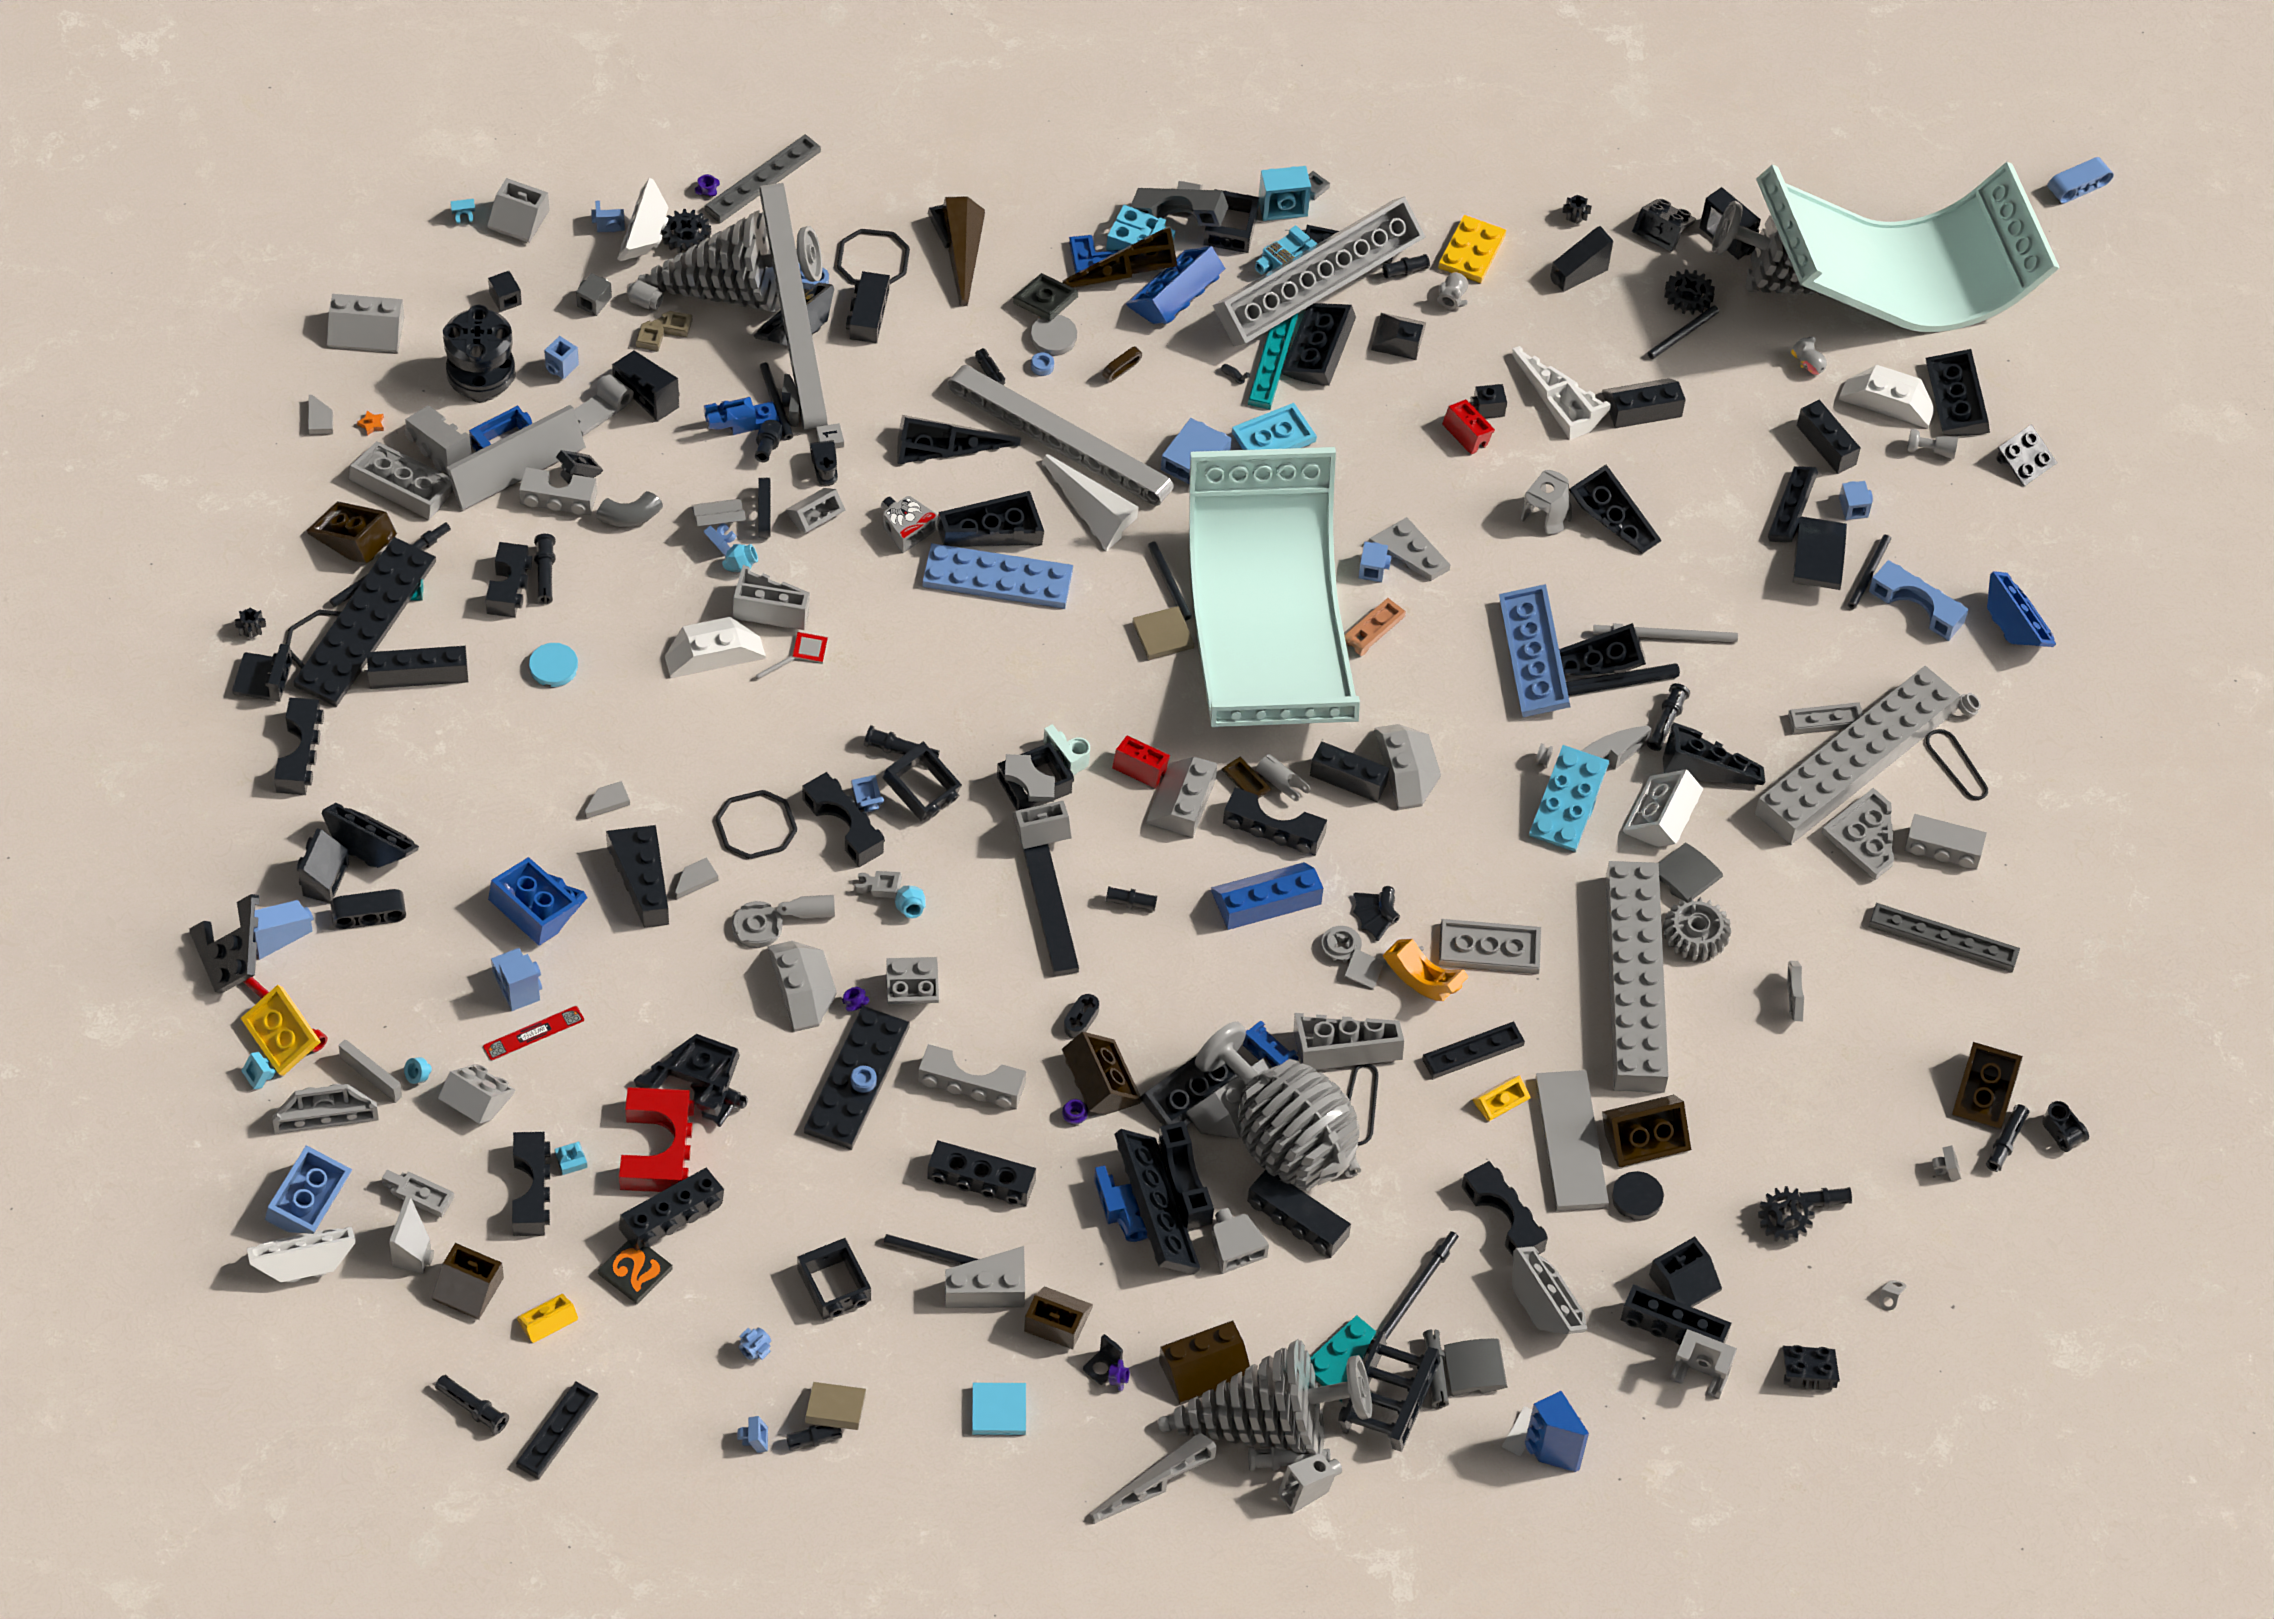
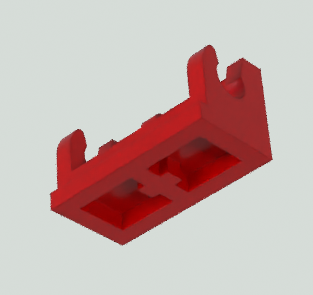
[1442,399,1495,455]
[1112,735,1170,789]

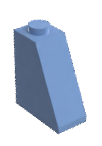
[253,900,314,960]

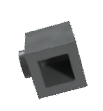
[576,273,612,316]

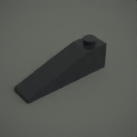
[1559,623,1646,676]
[1662,722,1766,785]

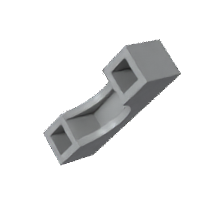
[918,1044,1026,1109]

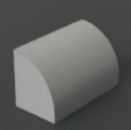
[785,488,846,532]

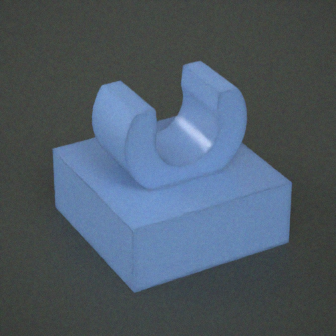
[703,523,736,556]
[737,1416,768,1453]

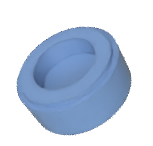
[1031,352,1054,376]
[851,1066,876,1092]

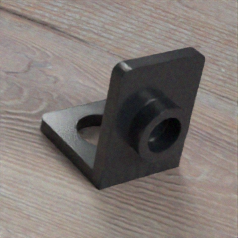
[1083,1334,1123,1385]

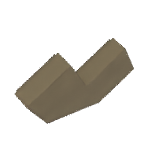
[636,311,693,351]

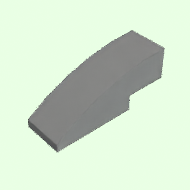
[1581,726,1652,769]

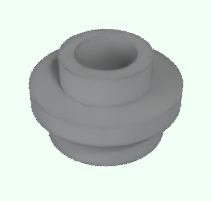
[1958,693,1981,717]

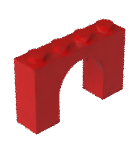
[619,1087,695,1192]

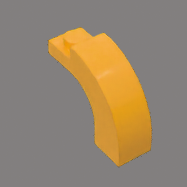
[1382,939,1468,1001]

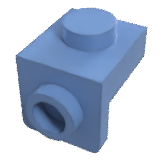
[591,200,625,232]
[850,775,884,812]

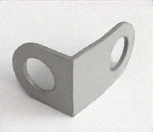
[1879,1280,1906,1311]

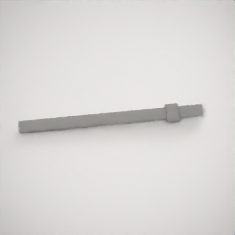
[1593,623,1738,642]

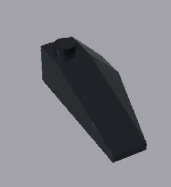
[1569,464,1662,554]

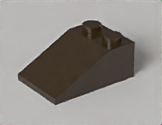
[306,501,397,564]
[1952,1042,2023,1129]

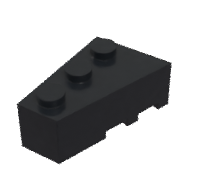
[612,350,680,422]

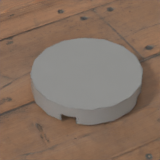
[1031,315,1077,355]
[732,901,783,948]

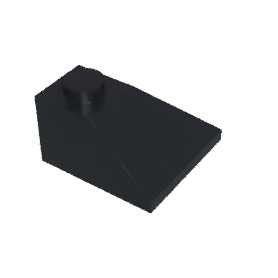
[1371,313,1426,360]

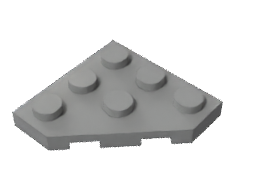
[1822,788,1894,880]

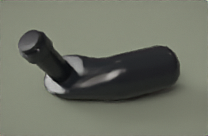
[1221,364,1250,383]

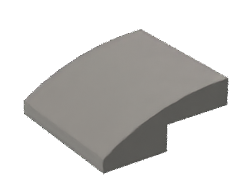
[692,499,746,526]

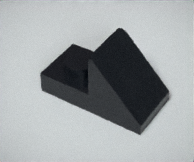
[556,450,603,484]

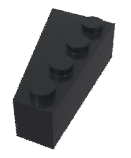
[937,491,1044,546]
[606,825,669,928]

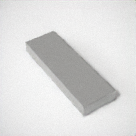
[1788,702,1863,734]
[338,1040,402,1103]

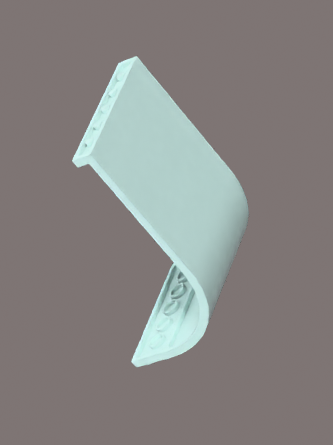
[1756,162,2060,332]
[1189,447,1360,727]

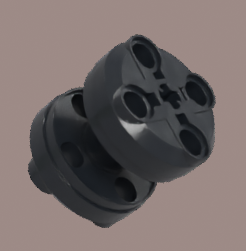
[443,304,516,403]

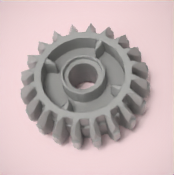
[1663,897,1731,961]

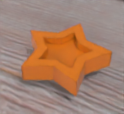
[357,411,384,436]

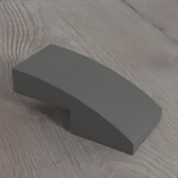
[782,374,799,427]

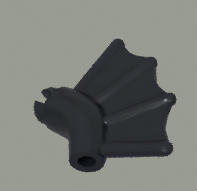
[1353,886,1400,941]
[690,1083,748,1127]

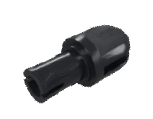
[755,420,782,463]

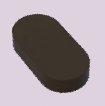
[1102,346,1142,382]

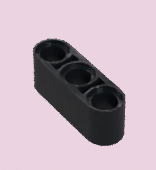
[330,889,406,929]

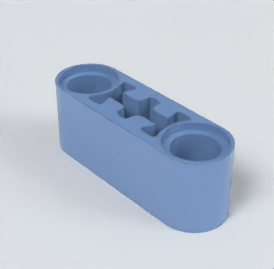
[2047,157,2114,203]

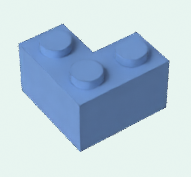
[491,948,542,1011]

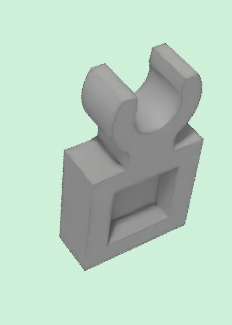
[855,871,902,898]

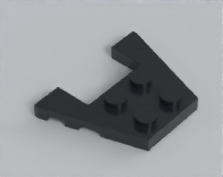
[189,894,260,993]
[634,1034,740,1116]

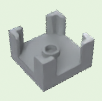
[1670,1329,1737,1399]

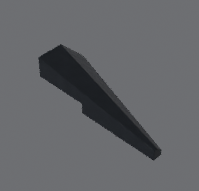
[897,415,1021,464]

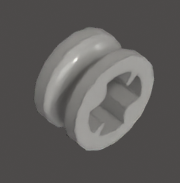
[1535,743,1553,768]

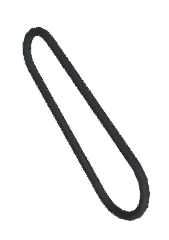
[1926,729,1988,800]
[1348,1064,1379,1145]

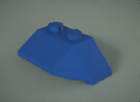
[1987,571,2056,647]

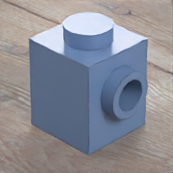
[544,336,579,379]
[1839,481,1873,520]
[1359,542,1391,582]

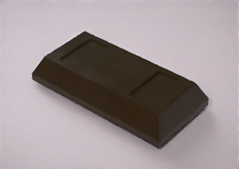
[1221,756,1272,799]

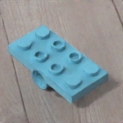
[1529,745,1609,852]

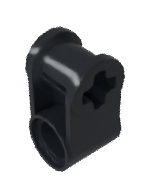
[810,440,838,486]
[2042,1101,2089,1152]

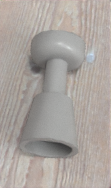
[1907,429,1958,459]

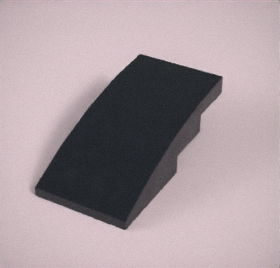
[1792,516,1847,590]

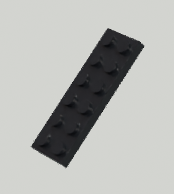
[804,1005,910,1150]
[1114,1129,1201,1274]

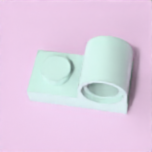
[1044,724,1090,775]

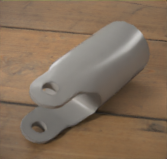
[1256,754,1310,802]
[777,895,835,919]

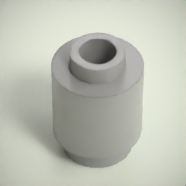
[627,280,664,310]

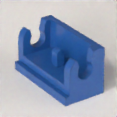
[1243,1021,1299,1068]

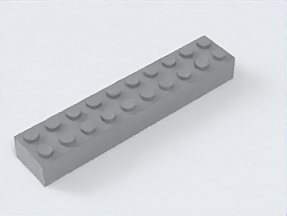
[1212,196,1425,346]
[1755,666,1961,845]
[1605,861,1669,1093]

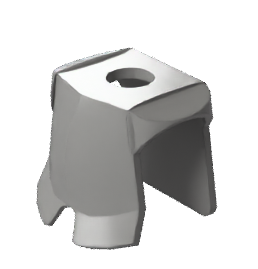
[1521,470,1572,534]

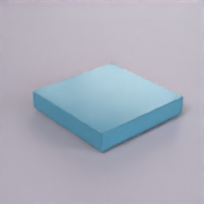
[972,1383,1026,1435]

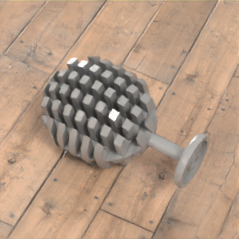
[1195,1022,1360,1191]

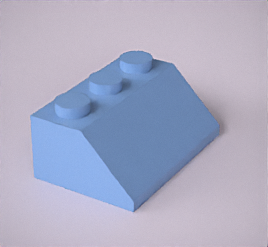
[265,1145,352,1234]

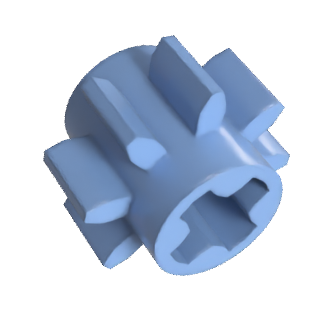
[739,1328,771,1360]

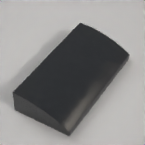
[1282,303,1356,386]
[1925,349,1990,436]
[1139,1055,1238,1126]

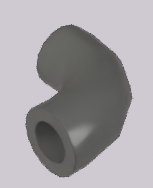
[596,491,663,527]

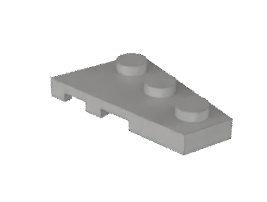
[1369,517,1451,581]

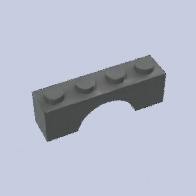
[1130,188,1228,227]

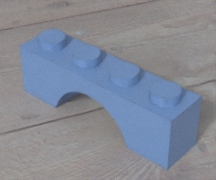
[1869,560,1968,641]

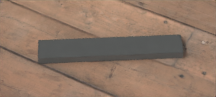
[704,134,821,223]
[1868,903,2020,972]

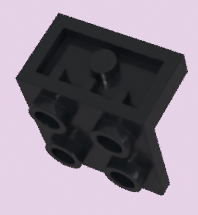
[1632,199,1696,252]
[232,644,292,702]

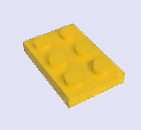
[1438,215,1506,283]
[240,984,321,1076]

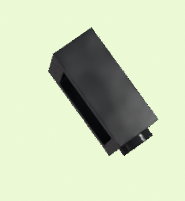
[1699,187,1761,260]
[1203,189,1260,253]
[882,741,962,821]
[997,743,1074,811]
[797,1238,871,1320]

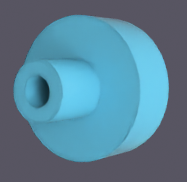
[404,1057,432,1084]

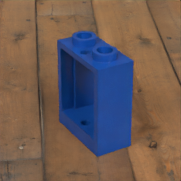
[469,405,533,452]

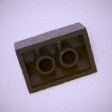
[1062,1031,1142,1115]
[1602,1094,1692,1167]
[1159,1320,1250,1405]

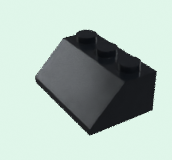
[1602,378,1686,428]

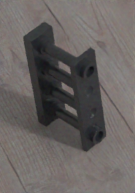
[1338,1331,1441,1452]

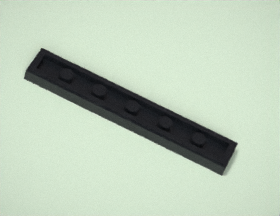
[1023,844,1079,976]

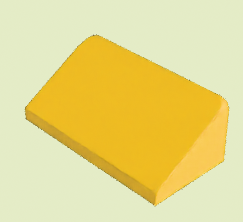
[1472,1075,1531,1121]
[517,1294,578,1343]

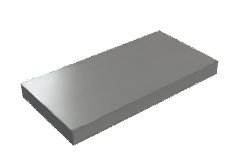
[1439,919,1541,974]

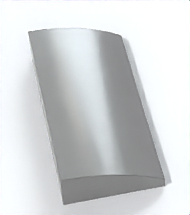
[349,441,453,519]

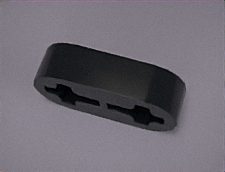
[1064,994,1100,1038]

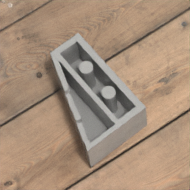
[405,405,471,476]
[733,565,810,630]
[945,1246,1025,1308]

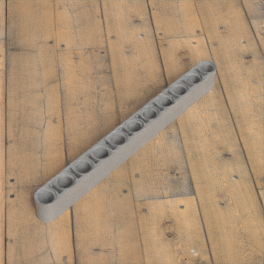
[759,183,828,430]
[947,365,1174,506]

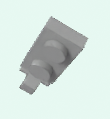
[382,1170,455,1218]

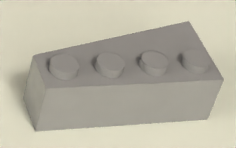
[1293,1013,1404,1070]

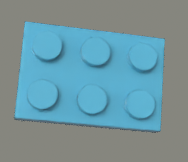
[1232,403,1317,450]

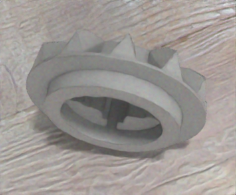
[1322,926,1362,963]

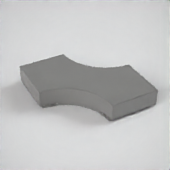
[1005,754,1055,802]
[1787,961,1804,1022]

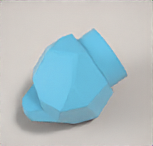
[722,544,758,573]
[895,886,926,918]

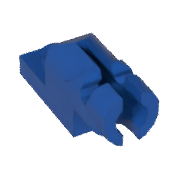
[704,397,779,435]
[1094,1165,1148,1242]

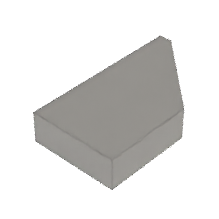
[308,395,333,435]
[585,781,630,818]
[675,857,719,899]

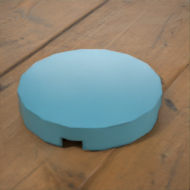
[529,643,578,687]

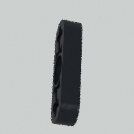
[758,477,771,537]

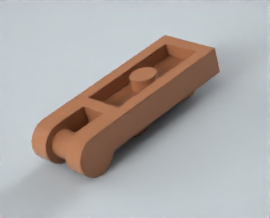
[1344,598,1406,656]

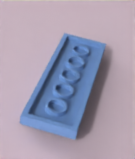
[923,543,1073,609]
[1499,584,1571,717]

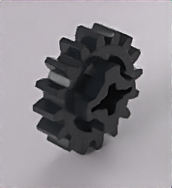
[661,209,711,253]
[1664,269,1715,315]
[1758,1186,1815,1244]

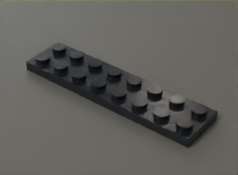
[293,537,436,707]

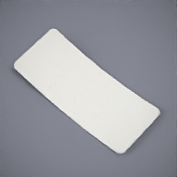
[1502,1406,1532,1456]

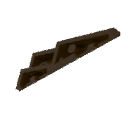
[942,196,985,306]
[1062,226,1177,288]

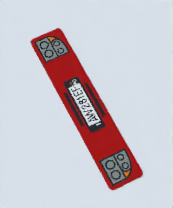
[483,1006,585,1060]

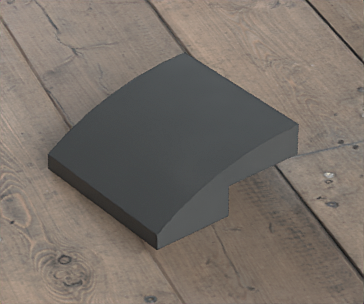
[1659,842,1723,903]
[1444,1338,1508,1396]

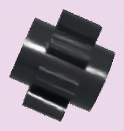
[1562,195,1592,224]
[235,607,266,639]

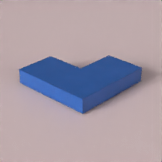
[1069,235,1118,274]

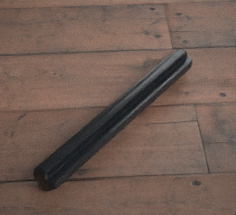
[1566,663,1680,696]

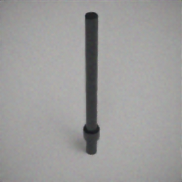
[329,522,451,607]
[1375,1231,1459,1340]

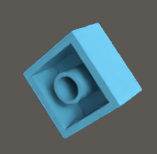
[1258,166,1311,221]

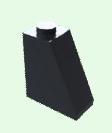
[1550,226,1614,292]

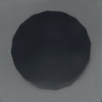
[1612,1171,1664,1220]

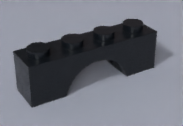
[274,697,324,795]
[802,772,885,867]
[1223,787,1327,856]
[1158,1121,1214,1230]
[512,1132,551,1236]
[1461,1161,1548,1256]

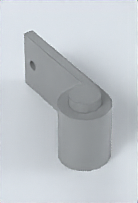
[574,374,634,436]

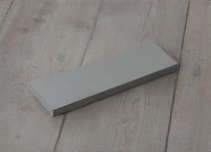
[446,405,586,510]
[1535,1070,1609,1211]

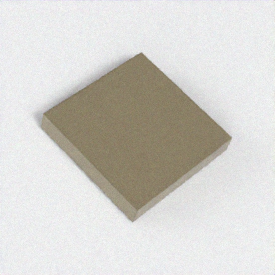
[1132,606,1194,660]
[805,1382,866,1430]

